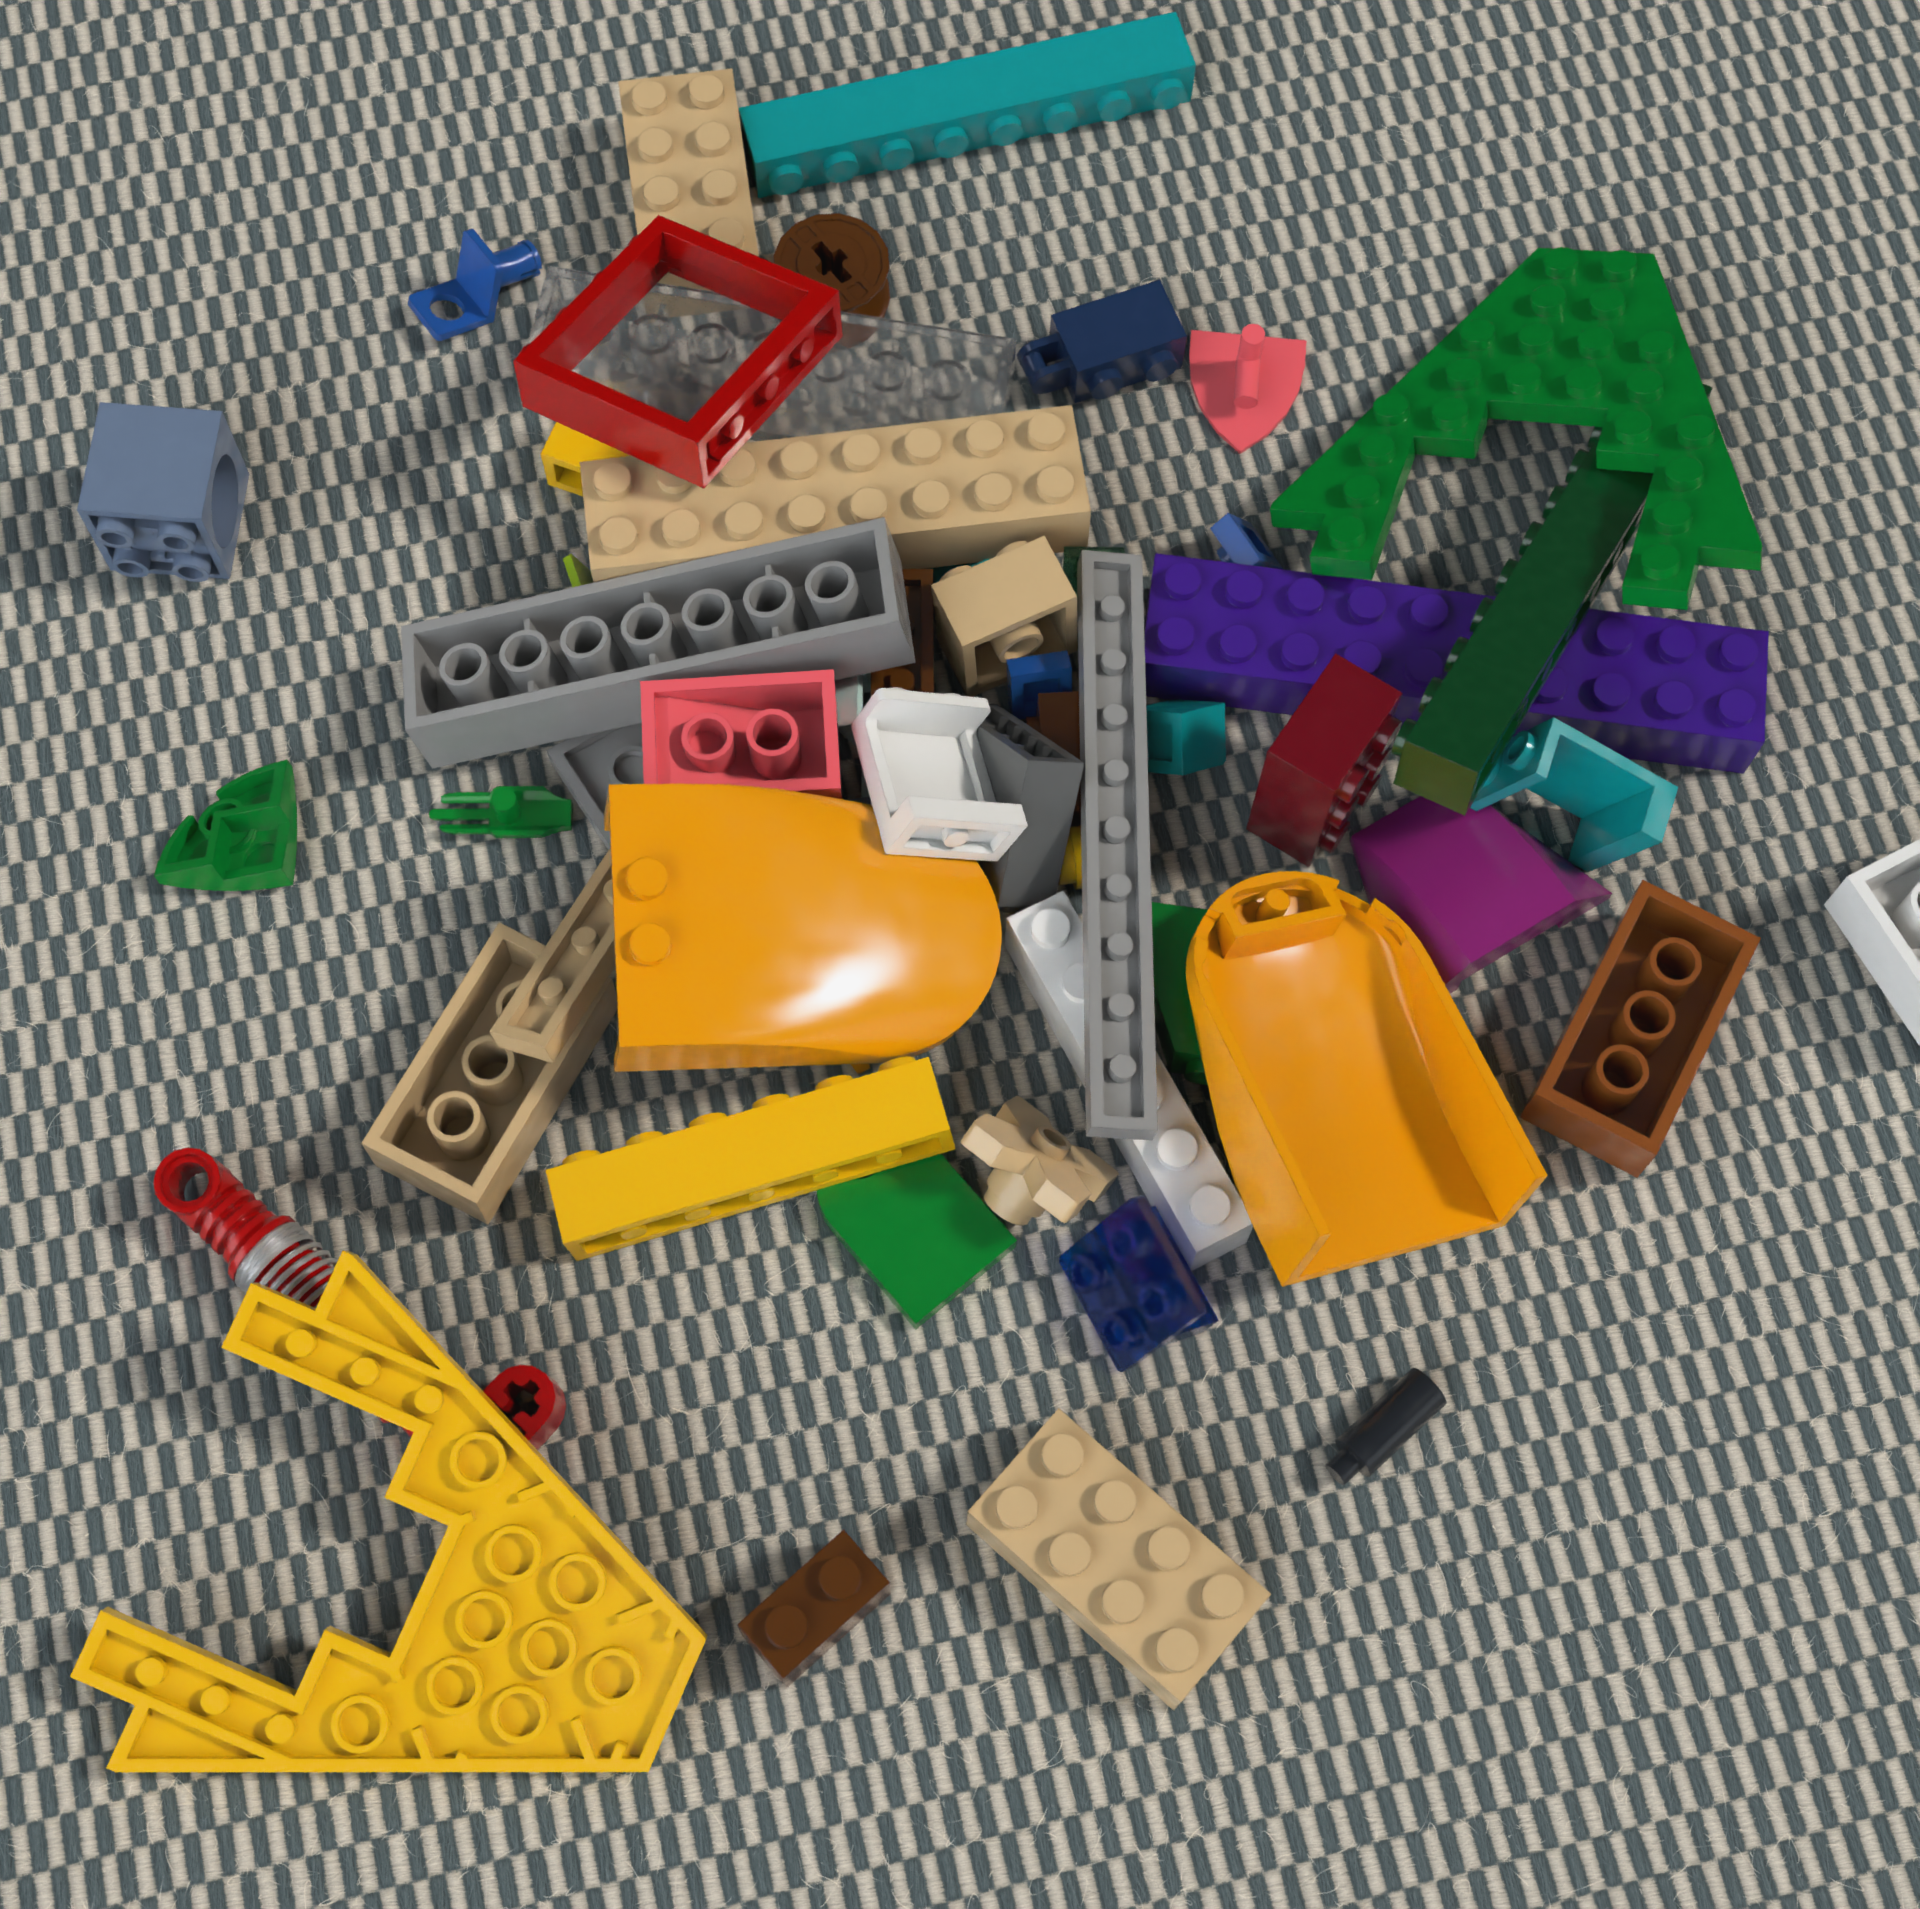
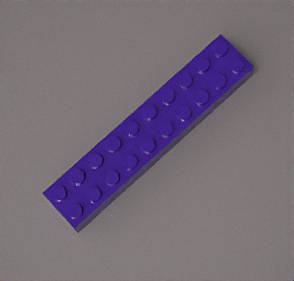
[1144,553,1769,774]

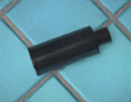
[1325,1368,1447,1485]

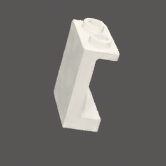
[851,687,1028,862]

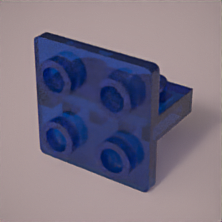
[1059,1195,1219,1372]

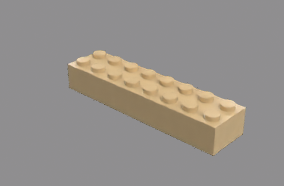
[580,405,1091,583]

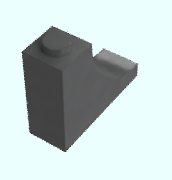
[977,703,1084,914]

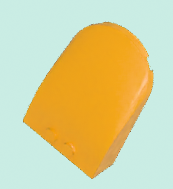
[604,784,1002,1072]
[1186,871,1548,1287]

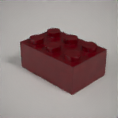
[1246,654,1403,867]

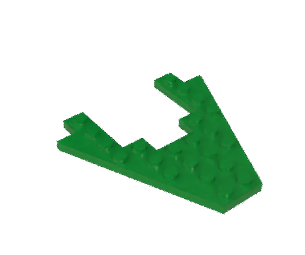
[1270,247,1763,610]

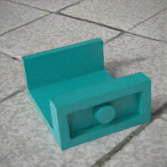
[1470,717,1678,872]

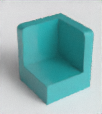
[1146,699,1226,775]

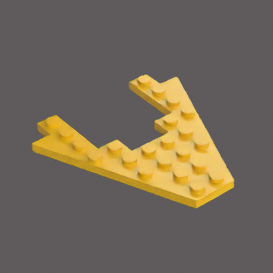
[70,1250,708,1772]

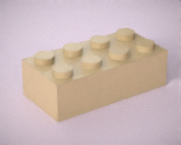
[618,69,759,315]
[361,922,617,1225]
[966,1408,1271,1711]

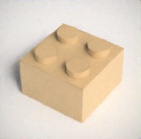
[931,535,1078,697]

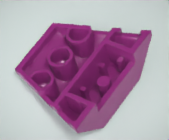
[1350,796,1612,994]

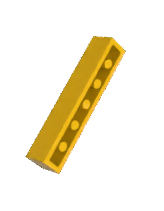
[546,1056,956,1261]

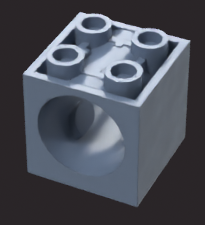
[77,402,250,582]

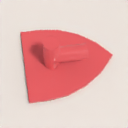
[1189,324,1307,454]

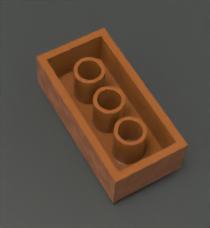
[1519,880,1761,1178]

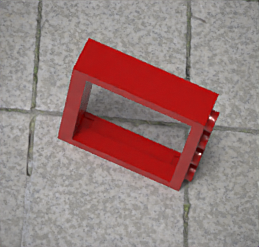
[513,215,843,489]

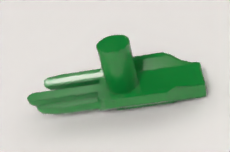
[429,786,573,838]

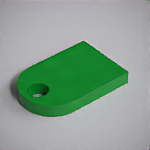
[817,1154,1017,1330]

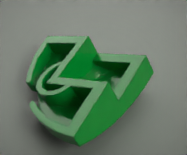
[154,759,297,891]

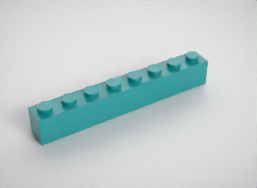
[738,12,1196,198]

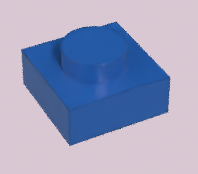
[1210,513,1283,569]
[1006,650,1073,720]

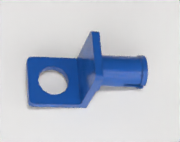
[408,229,542,341]

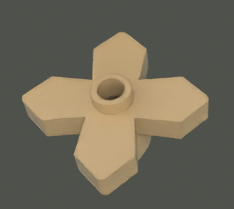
[960,1096,1119,1226]

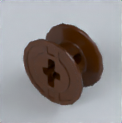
[773,213,890,344]

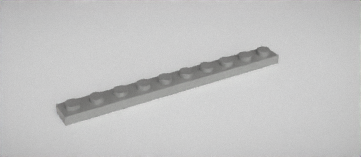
[1077,550,1158,1141]

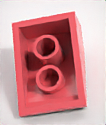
[640,669,843,799]

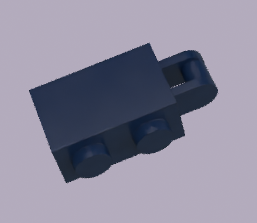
[1017,279,1187,404]

